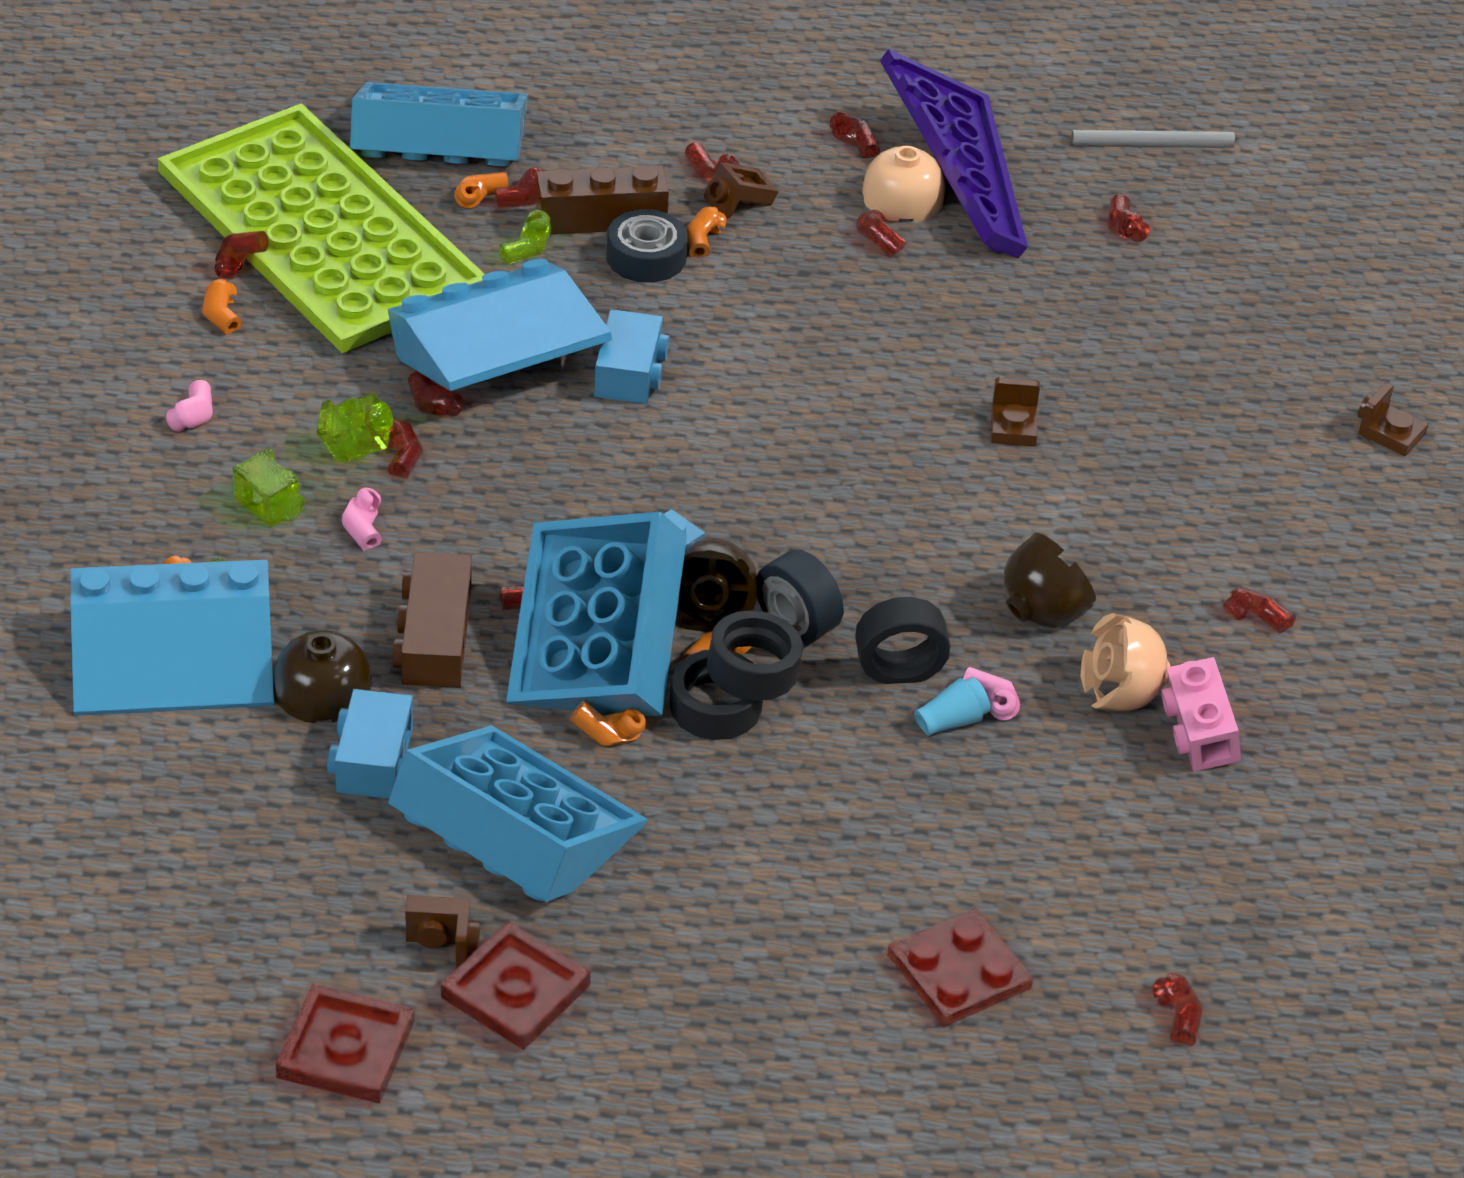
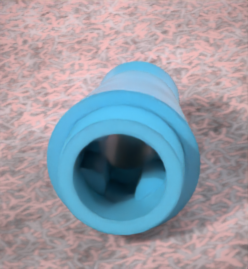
[914,677,991,737]

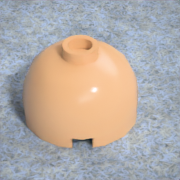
[862,146,946,222]
[1080,613,1170,712]

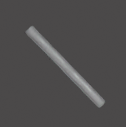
[1071,130,1235,147]

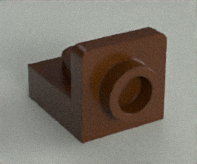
[704,162,779,219]
[991,377,1040,446]
[1357,382,1429,457]
[405,895,480,970]

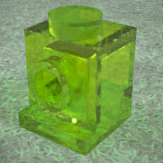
[316,392,393,462]
[233,447,305,527]

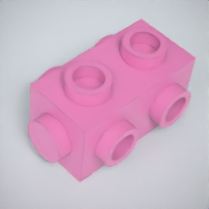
[1161,657,1241,771]

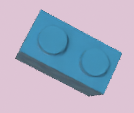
[594,309,670,404]
[327,689,413,798]

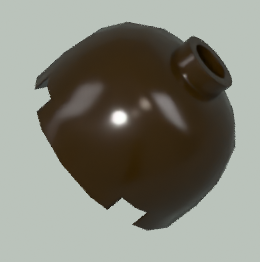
[1004,532,1096,628]
[676,538,759,632]
[273,630,372,723]

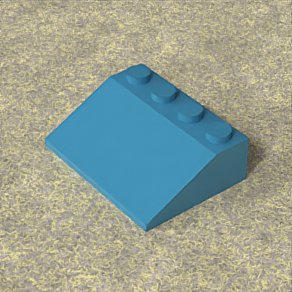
[350,82,528,166]
[388,259,612,391]
[506,512,687,716]
[70,560,274,716]
[388,725,648,902]

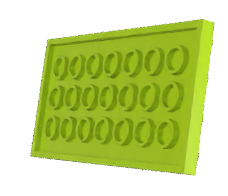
[158,103,485,354]

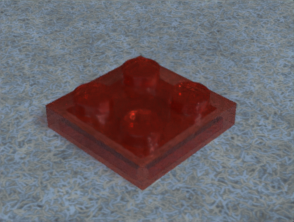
[887,908,1033,1027]
[441,921,591,1050]
[275,983,415,1104]

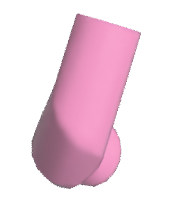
[166,380,213,432]

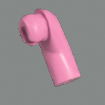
[342,488,382,551]
[963,667,1020,720]

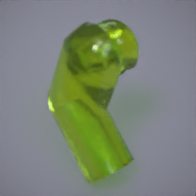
[499,210,551,264]

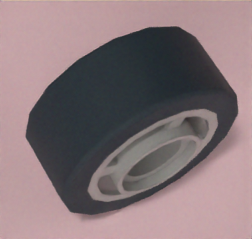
[606,209,687,283]
[757,549,844,645]

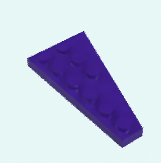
[880,49,1028,258]

